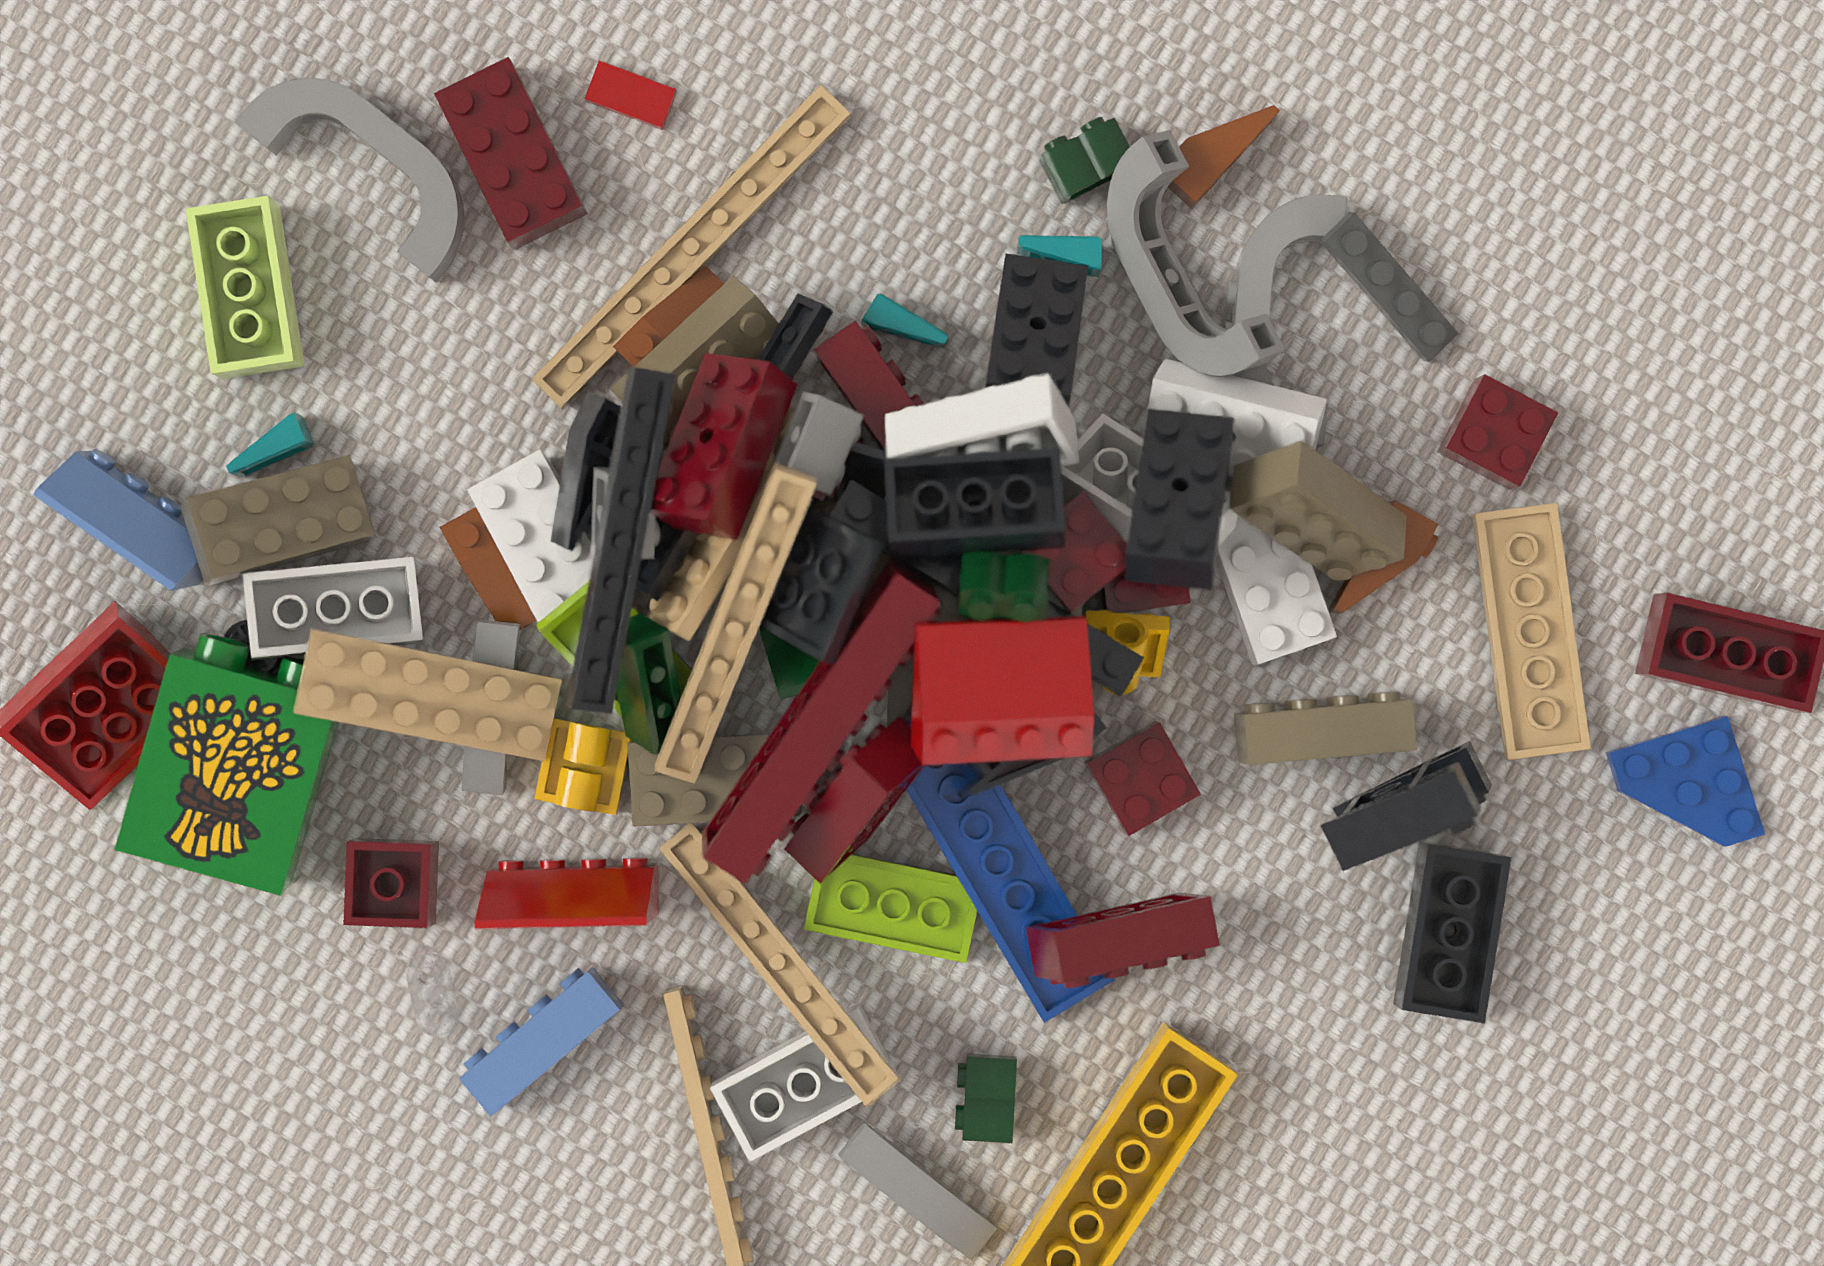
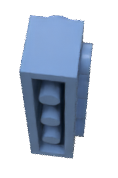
[459,967,624,1117]

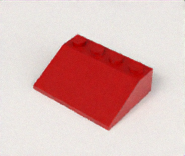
[0,601,170,810]
[911,616,1094,765]
[474,857,659,929]

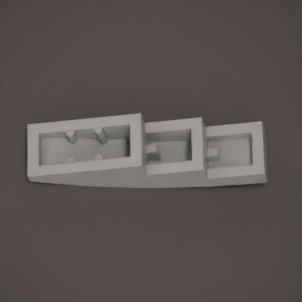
[462,619,520,795]
[838,1122,998,1261]

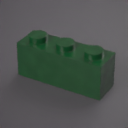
[617,613,681,755]

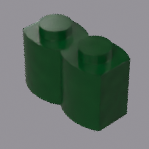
[1039,117,1130,204]
[959,551,1050,622]
[955,1053,1017,1143]

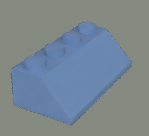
[33,449,203,591]

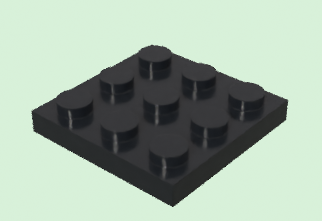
[760,504,884,665]

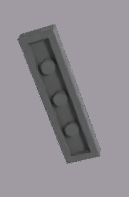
[1320,212,1459,362]

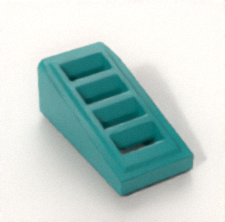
[1017,235,1102,277]
[861,293,949,348]
[226,412,315,478]

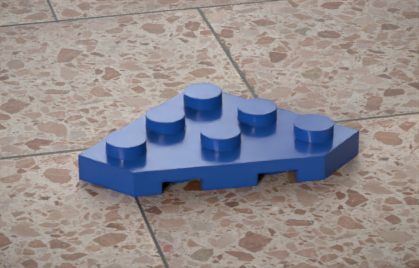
[1605,716,1765,847]

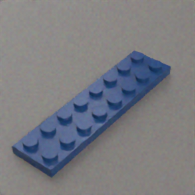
[907,725,1115,1023]

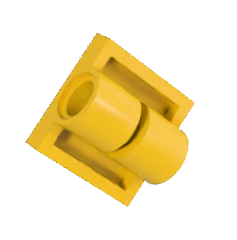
[1085,610,1170,695]
[534,718,632,815]

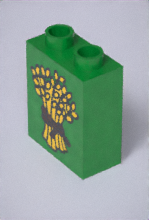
[114,633,339,896]

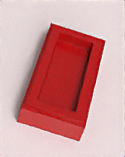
[584,60,677,130]

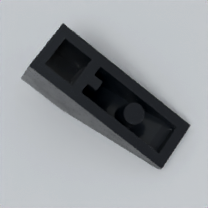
[841,443,888,500]

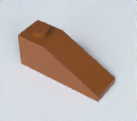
[1168,105,1280,209]
[613,266,724,366]
[1328,500,1439,614]
[440,507,537,630]

